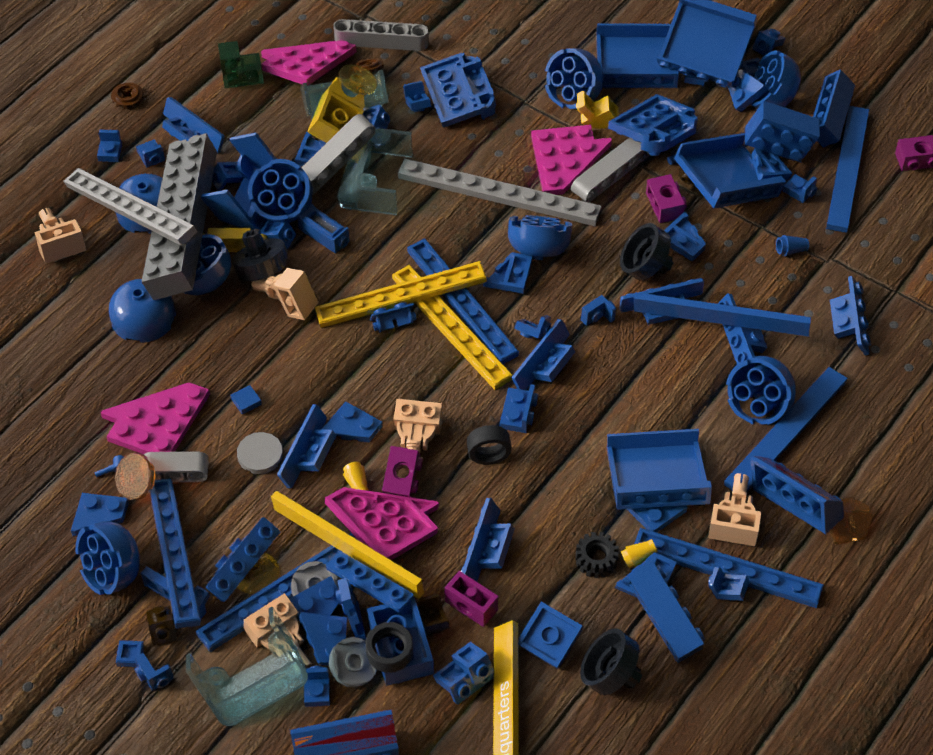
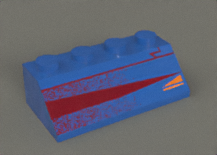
[750,456,844,534]
[290,710,399,755]

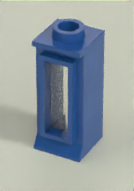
[297,203,350,254]

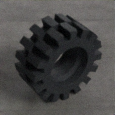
[575,532,619,578]

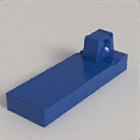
[141,566,210,619]

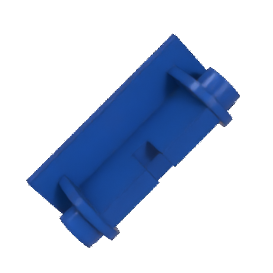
[370,302,417,332]

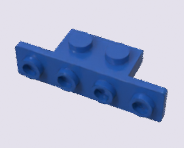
[162,97,224,153]
[830,276,871,356]
[619,278,704,325]
[718,293,767,365]
[512,319,575,390]
[277,404,337,488]
[461,498,515,582]
[206,517,280,602]
[326,551,414,612]

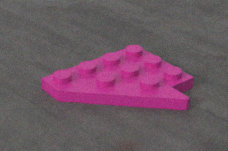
[261,40,357,86]
[531,125,612,195]
[101,383,210,454]
[325,487,439,560]

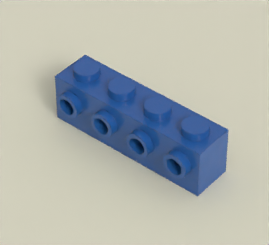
[813,69,855,147]
[627,561,705,663]

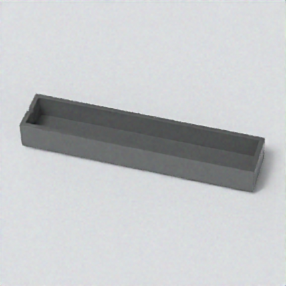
[142,133,217,300]

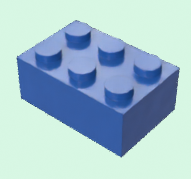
[745,101,820,162]
[367,597,434,686]

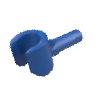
[94,455,127,477]

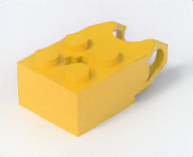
[308,77,365,143]

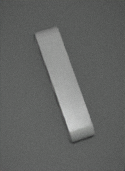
[334,19,429,51]
[302,114,376,195]
[571,137,650,202]

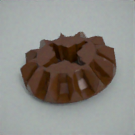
[352,59,384,76]
[111,83,143,109]

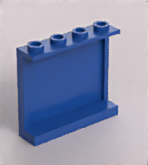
[656,0,757,88]
[596,23,679,88]
[674,133,786,208]
[607,429,712,509]

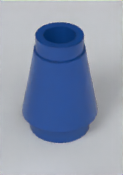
[776,235,809,256]

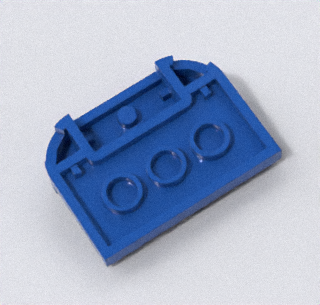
[420,53,496,128]
[608,94,698,156]

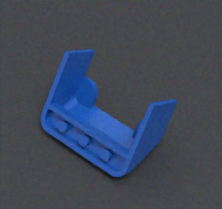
[201,132,277,231]

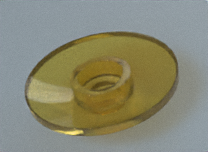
[339,65,377,95]
[237,553,279,594]

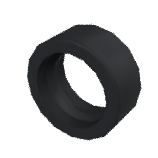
[467,425,512,465]
[366,622,413,673]

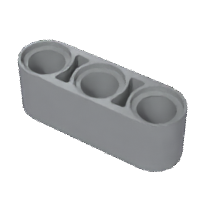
[141,452,209,482]

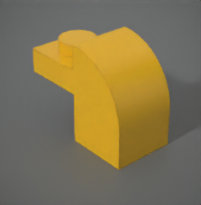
[576,91,619,129]

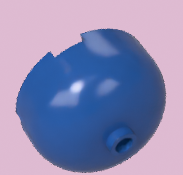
[545,48,604,109]
[751,50,801,109]
[248,159,313,223]
[116,174,163,234]
[508,215,572,260]
[183,234,231,296]
[109,279,176,343]
[726,356,796,425]
[76,521,140,595]

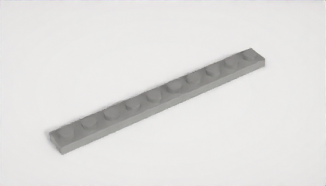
[398,159,601,226]
[64,168,197,246]

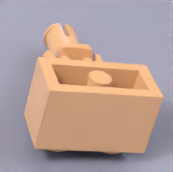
[34,208,86,264]
[251,268,319,320]
[394,399,443,470]
[708,473,761,546]
[243,593,312,673]

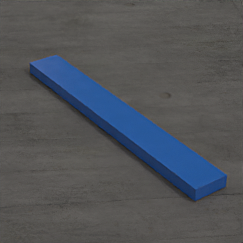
[826,106,869,233]
[407,238,519,364]
[634,292,811,337]
[724,367,848,492]
[148,478,200,628]
[634,528,824,608]
[196,533,357,652]

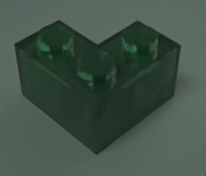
[218,41,264,88]

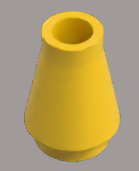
[343,462,369,491]
[621,539,658,568]

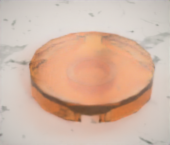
[115,453,155,500]

